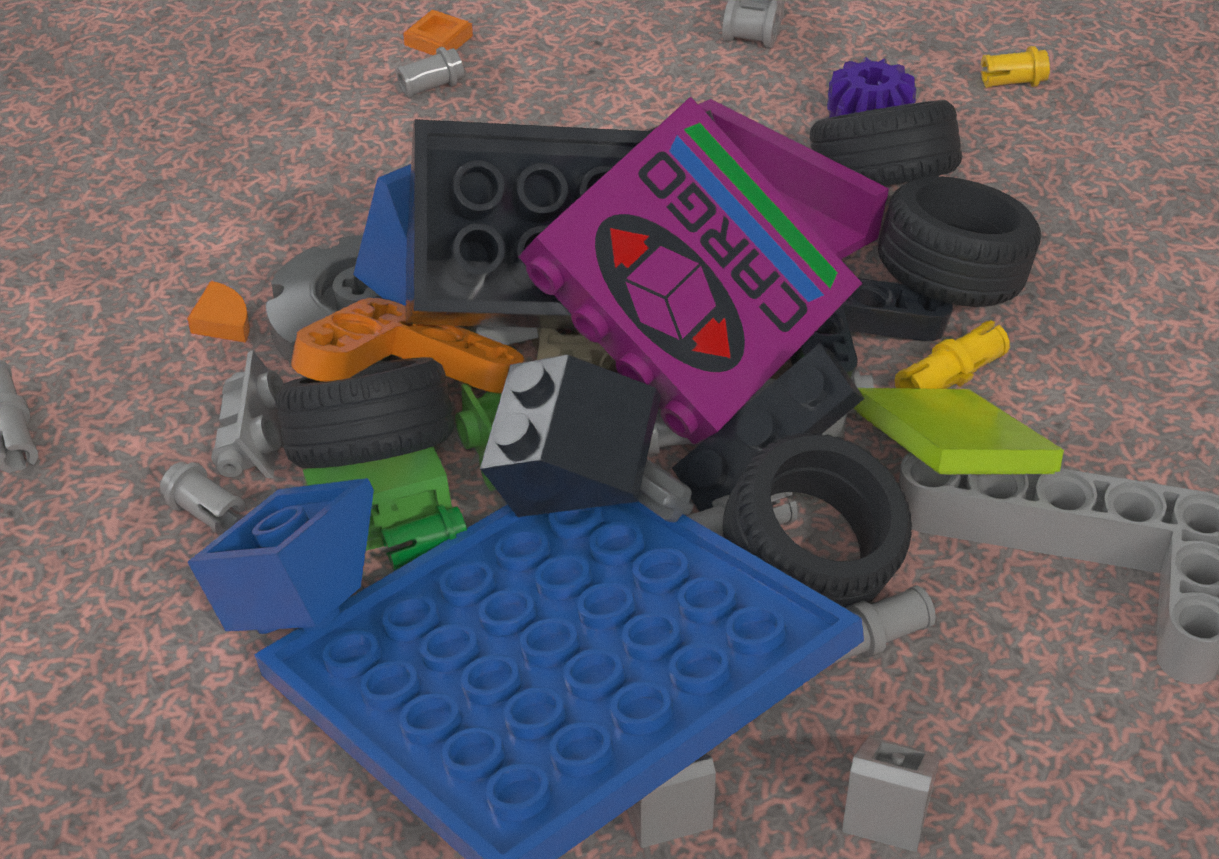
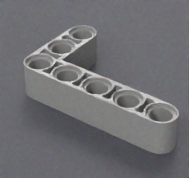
[898,452,1219,684]

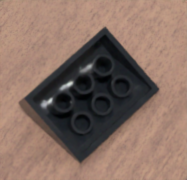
[406,119,652,329]

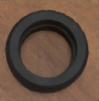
[810,100,962,186]
[878,176,1041,307]
[276,357,454,468]
[722,433,912,608]

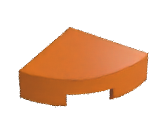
[187,281,250,343]

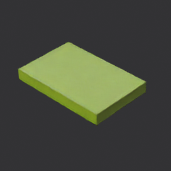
[853,388,1064,474]

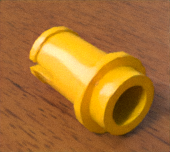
[981,46,1050,88]

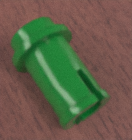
[380,504,467,571]

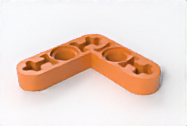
[291,298,524,393]

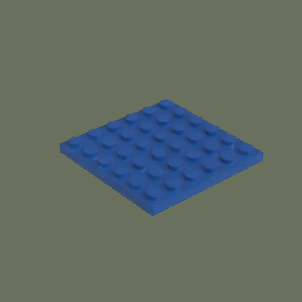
[254,501,864,859]

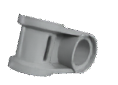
[722,0,785,48]

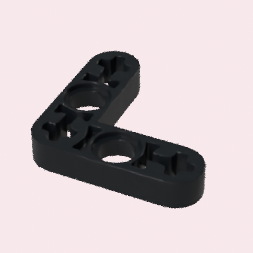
[790,278,953,380]

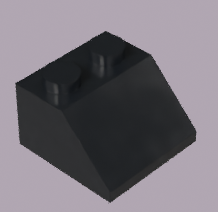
[480,355,661,517]

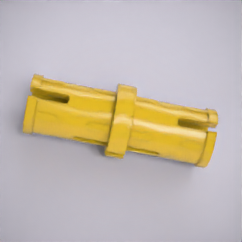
[894,320,1010,389]

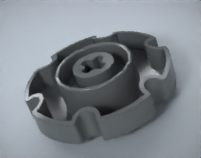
[266,235,402,363]

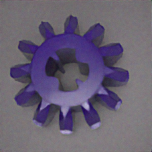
[827,57,917,118]

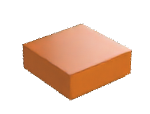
[403,9,473,55]

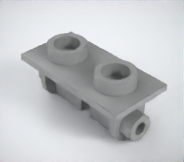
[211,351,284,478]

